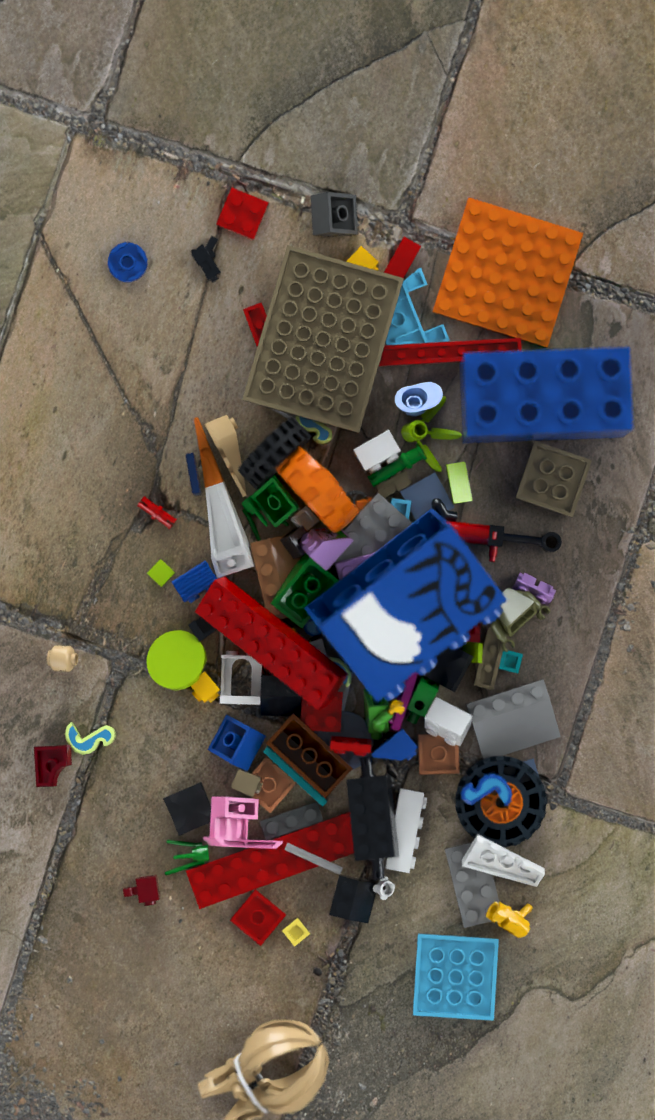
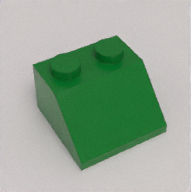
[250,475,300,528]

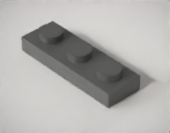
[260,802,323,840]

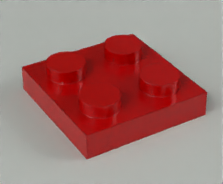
[216,187,269,240]
[301,692,343,732]
[330,735,371,756]

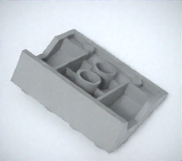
[465,679,561,759]

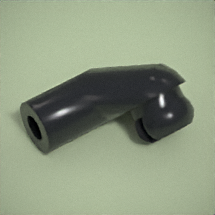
[431,498,458,521]

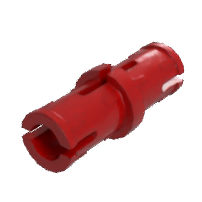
[137,496,177,530]

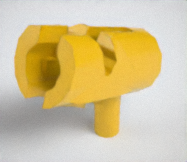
[486,901,533,938]

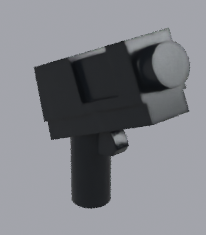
[191,236,221,283]

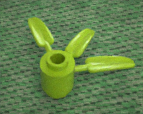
[401,396,462,472]

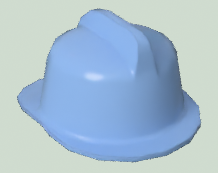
[395,382,443,417]

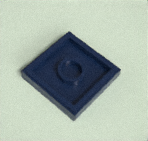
[186,453,202,496]

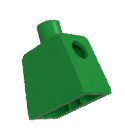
[406,675,440,724]

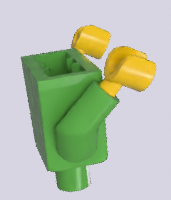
[363,689,405,739]

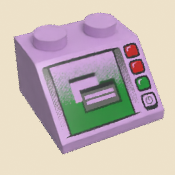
[298,527,353,571]

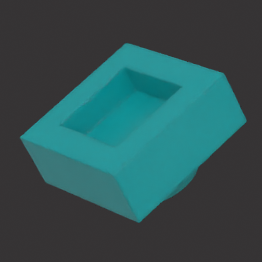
[499,650,523,674]

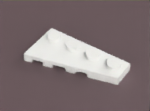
[462,834,545,887]

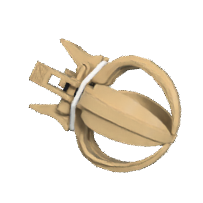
[197,1020,329,1120]

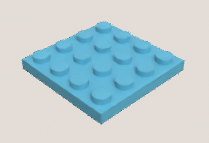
[413,933,499,1021]

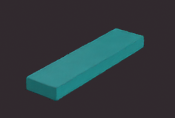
[263,746,328,807]

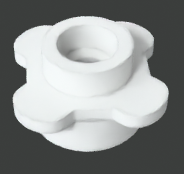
[373,876,395,900]

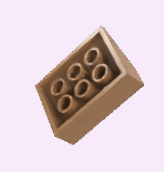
[250,531,309,619]

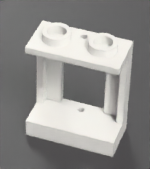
[220,651,262,705]

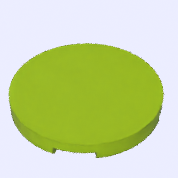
[147,630,207,690]

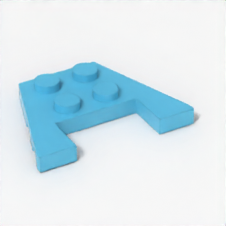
[386,268,450,345]

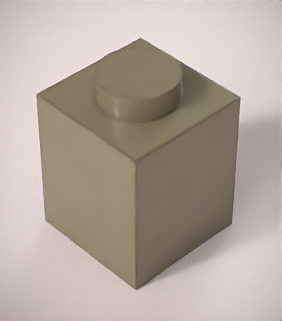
[230,768,263,797]

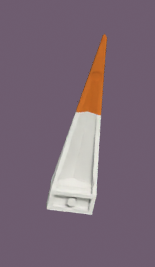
[194,417,255,578]

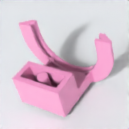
[203,797,283,849]

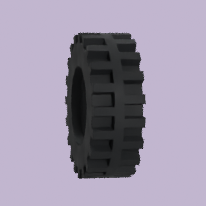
[238,417,311,490]

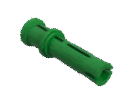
[368,443,427,487]

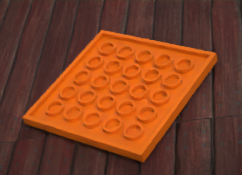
[432,197,583,348]

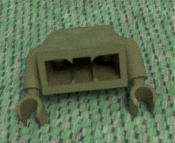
[490,588,550,652]

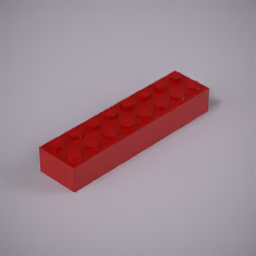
[195,576,349,710]

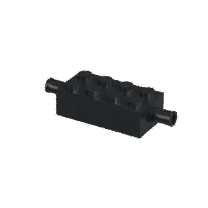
[346,756,399,880]

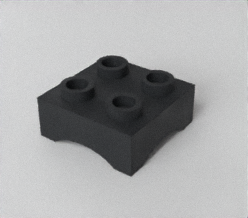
[423,647,473,692]
[163,782,211,836]

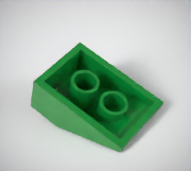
[271,553,339,628]

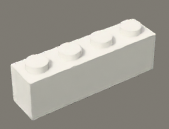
[385,788,427,873]

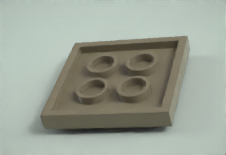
[515,441,592,518]

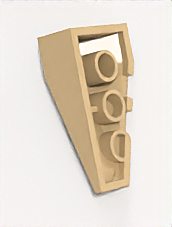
[205,415,247,498]

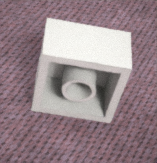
[353,430,401,474]
[424,697,472,746]

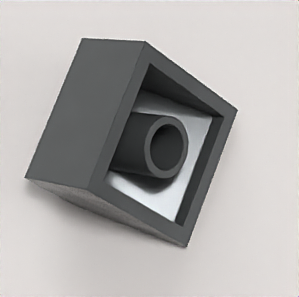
[311,192,358,237]

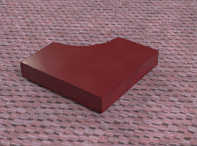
[34,745,72,787]

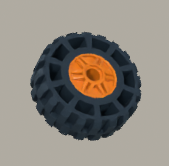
[455,756,547,848]

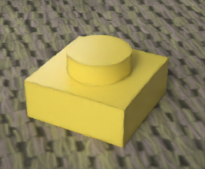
[282,918,310,947]

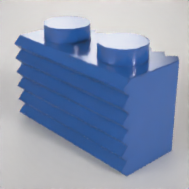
[172,560,217,604]

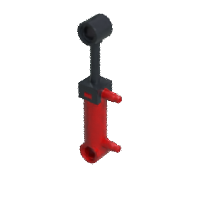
[446,520,562,562]

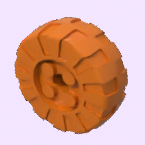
[275,446,359,533]

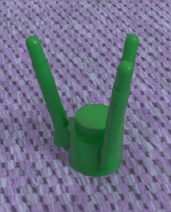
[241,497,289,541]
[165,840,209,875]

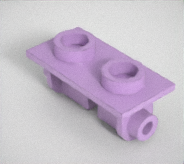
[512,572,556,606]

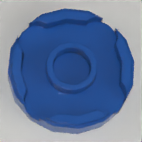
[108,242,148,283]

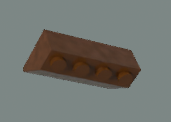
[266,713,353,799]

